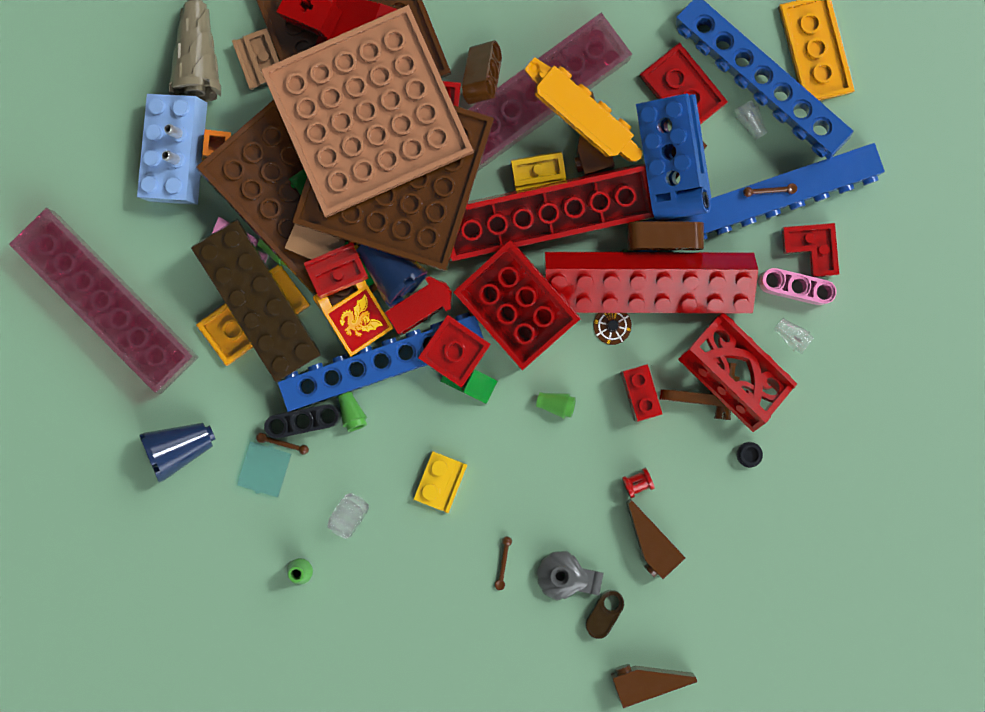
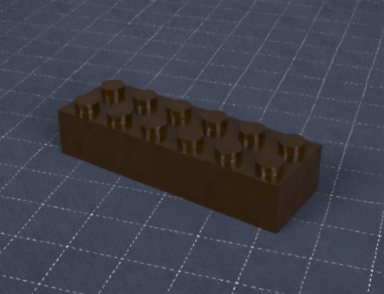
[191,218,321,382]

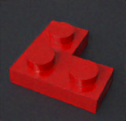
[782,223,840,277]

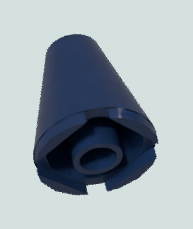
[357,244,428,307]
[139,423,216,483]

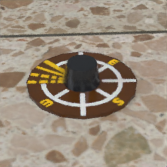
[594,313,632,345]

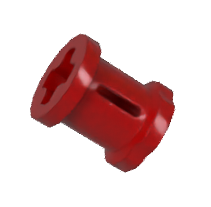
[622,467,655,499]

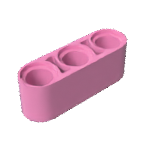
[758,268,837,305]

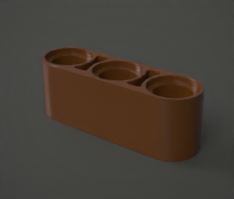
[462,40,502,105]
[628,222,704,251]

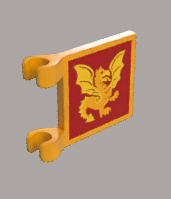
[313,280,393,357]

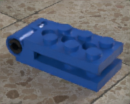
[636,94,712,221]

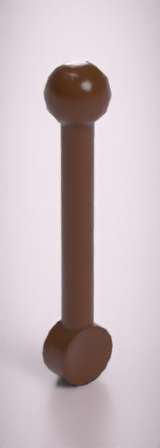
[743,183,797,197]
[256,433,309,455]
[495,536,512,590]

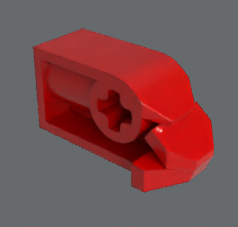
[384,276,452,336]

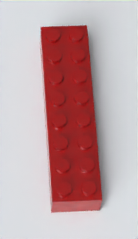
[451,163,654,261]
[544,252,758,313]

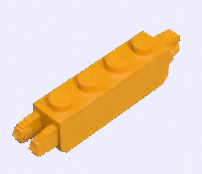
[524,57,643,163]

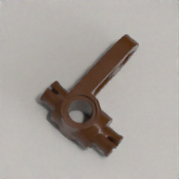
[659,363,740,420]

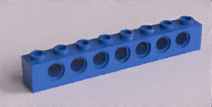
[676,0,854,160]
[278,312,484,412]

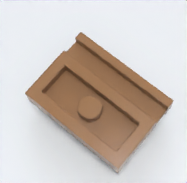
[232,28,280,91]

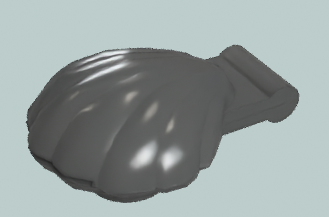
[537,551,604,600]

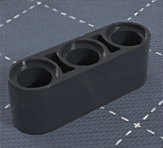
[264,404,341,438]

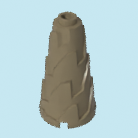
[169,0,221,102]

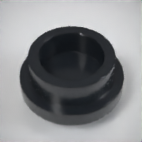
[736,442,763,468]

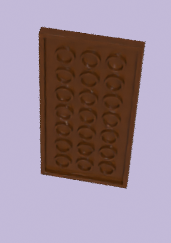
[196,99,377,306]

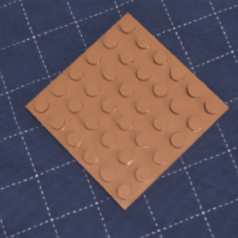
[261,5,474,218]

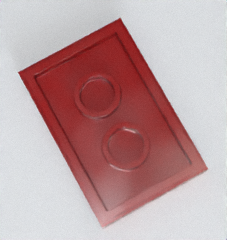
[639,42,728,125]

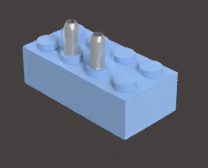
[137,94,207,205]

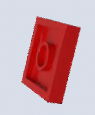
[418,315,491,388]

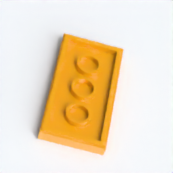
[778,0,855,101]
[196,265,310,366]

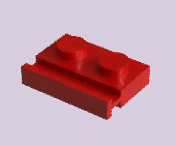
[304,242,368,299]

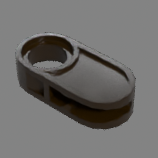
[586,590,624,639]

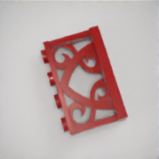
[678,313,797,432]

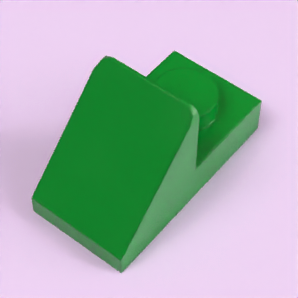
[440,369,498,404]

